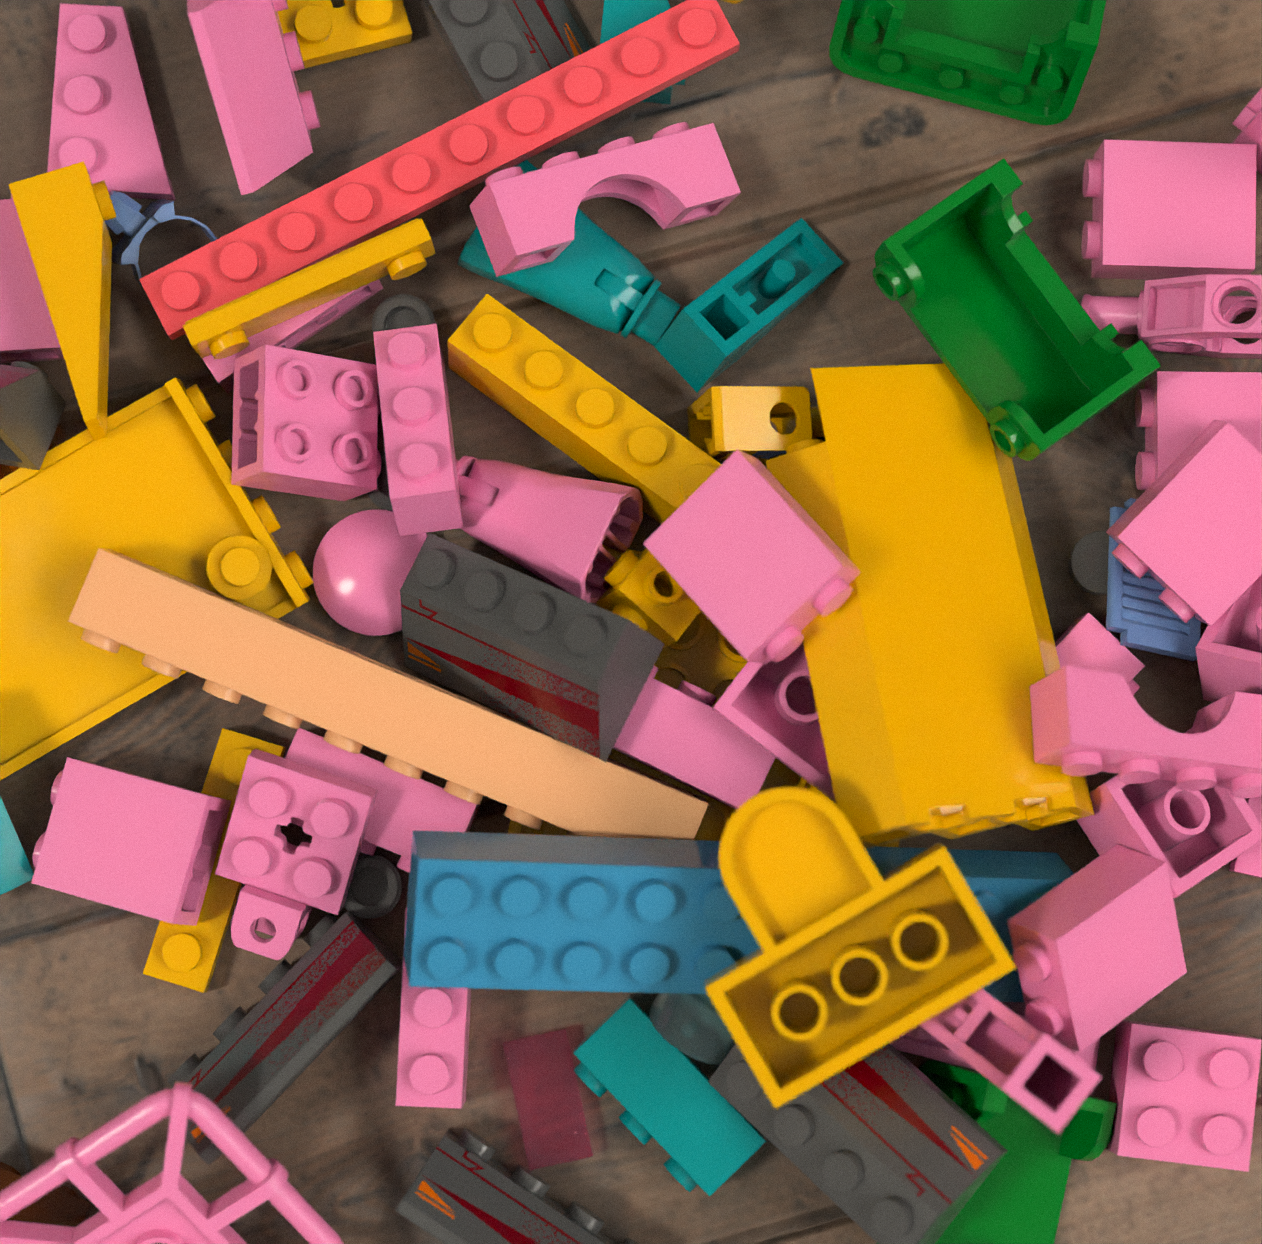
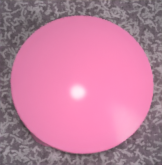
[313,509,428,636]

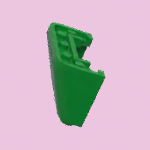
[829,0,1106,126]
[872,158,1161,461]
[877,1060,1117,1244]

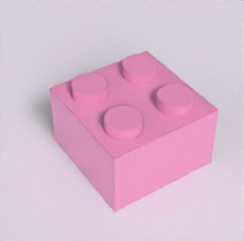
[1076,728,1262,899]
[1106,1020,1262,1172]

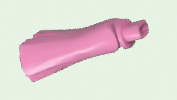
[456,456,643,605]

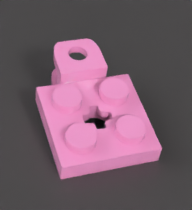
[215,749,378,960]

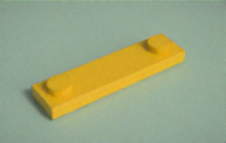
[183,218,436,359]
[143,728,286,993]

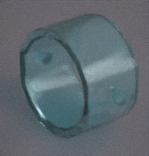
[648,993,736,1064]

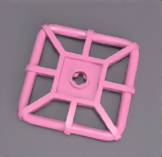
[0,1082,344,1244]

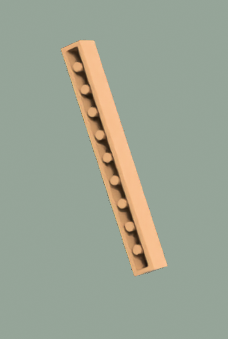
[68,548,709,840]

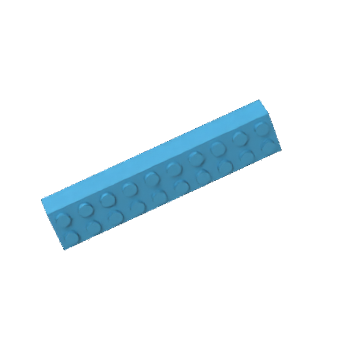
[404,830,1074,1002]

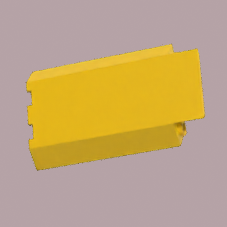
[766,363,1095,849]

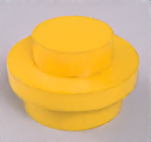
[206,535,272,601]

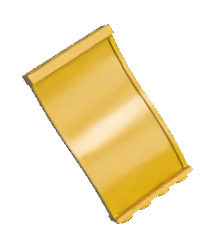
[0,377,314,781]

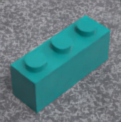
[573,995,766,1197]

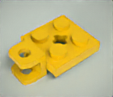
[278,0,413,68]

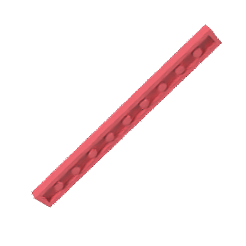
[139,0,740,340]

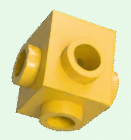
[596,548,701,649]

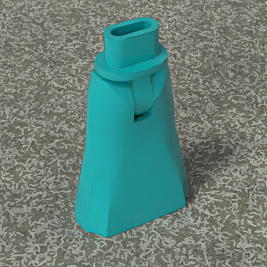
[457,160,682,346]

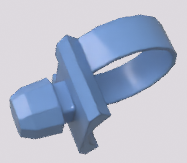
[105,190,217,289]

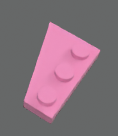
[47,3,175,200]

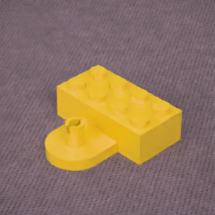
[704,787,1016,1109]

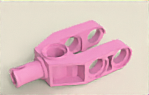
[1081,274,1262,359]

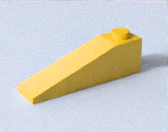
[8,161,117,441]

